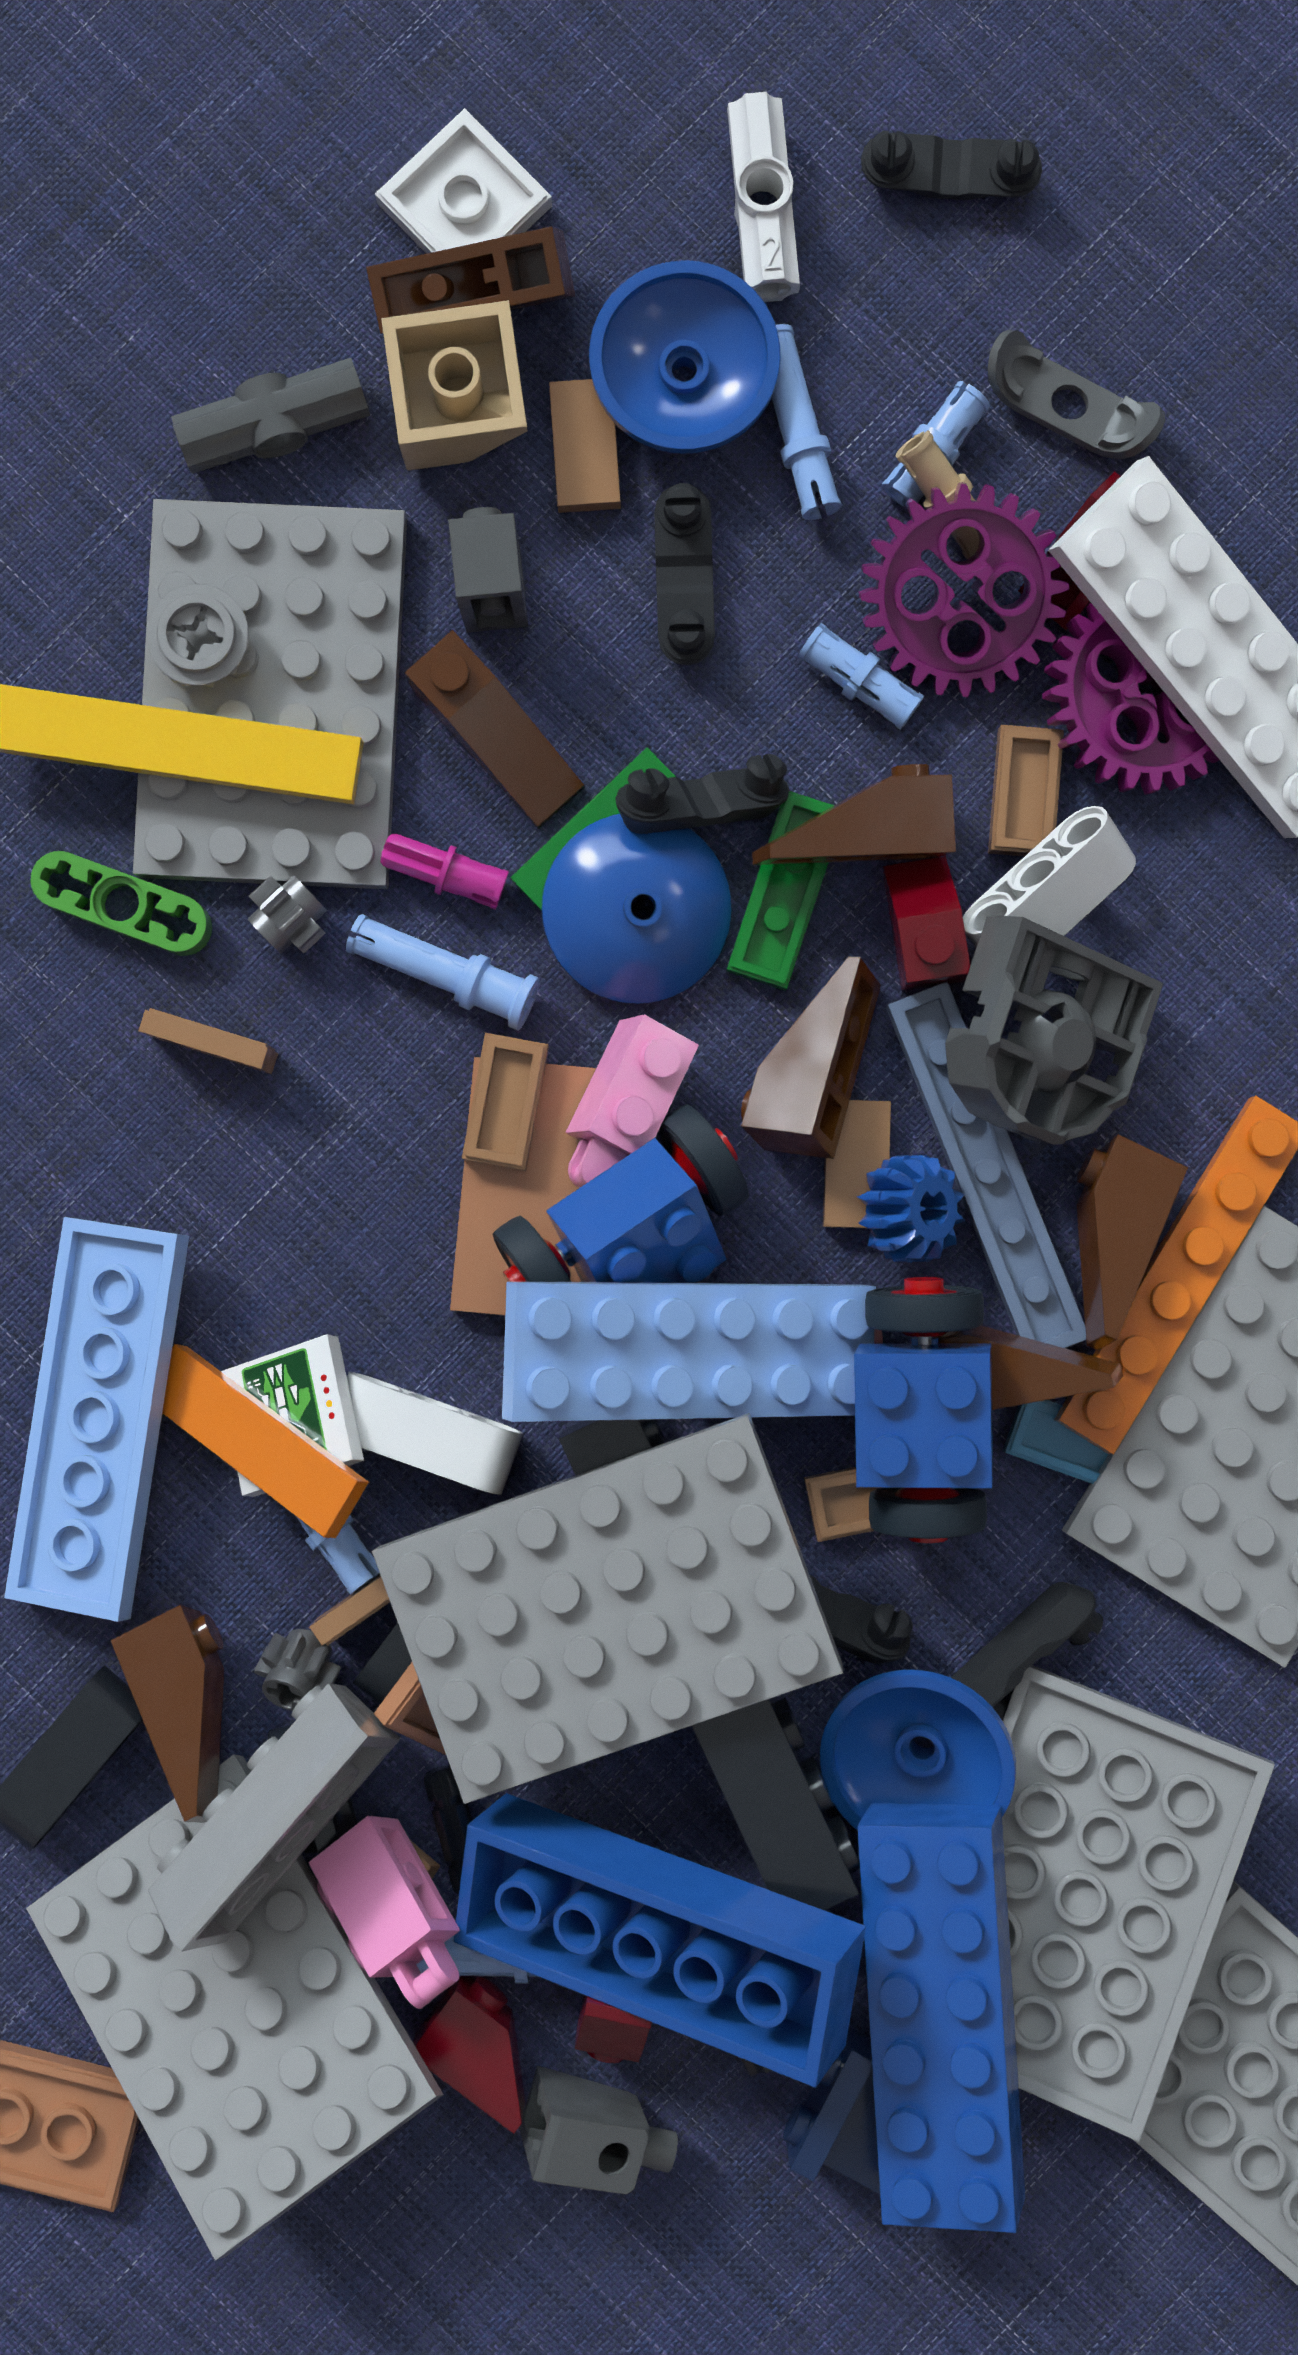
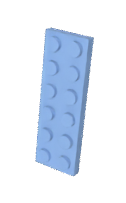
[4,1217,189,1622]
[502,1282,876,1422]

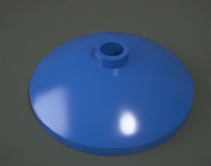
[589,260,781,454]
[541,814,731,1004]
[820,1670,1016,1830]

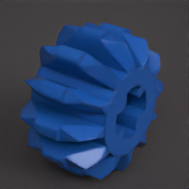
[857,1155,966,1263]

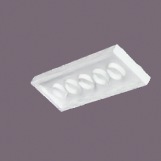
[1048,456,1298,838]

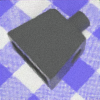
[519,2066,678,2195]

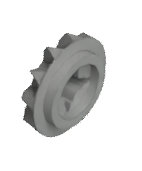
[146,583,249,687]

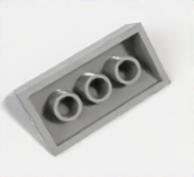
[148,1683,401,1952]

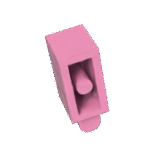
[565,1014,699,1188]
[308,1816,460,2009]

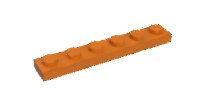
[1054,1095,1298,1455]

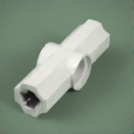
[727,92,800,302]

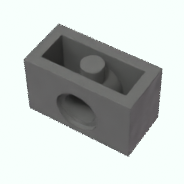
[448,507,529,633]

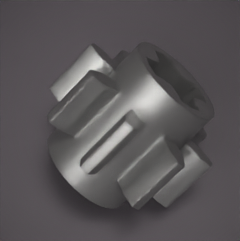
[248,875,327,954]
[254,1629,341,1711]

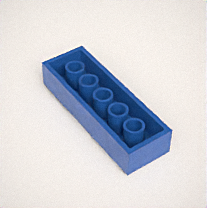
[453,1793,866,2088]
[857,1803,1025,2233]

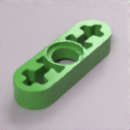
[31,851,212,956]

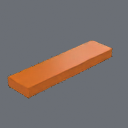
[162,1344,369,1538]

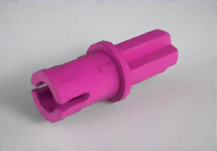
[380,834,509,910]

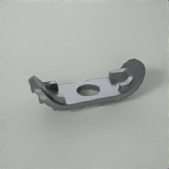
[988,330,1166,459]

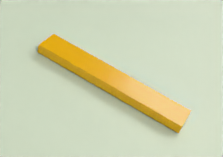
[0,684,364,805]

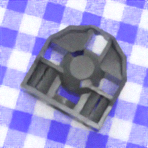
[945,916,1163,1145]

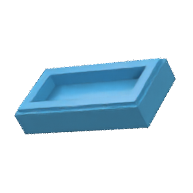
[1002,1400,1108,1484]

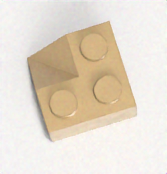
[381,300,527,471]

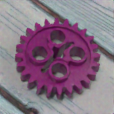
[859,482,1069,697]
[1042,603,1220,795]

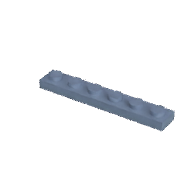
[886,982,1086,1348]

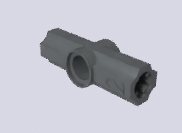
[171,358,371,474]

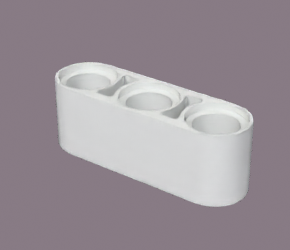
[963,806,1136,948]
[347,1372,523,1495]

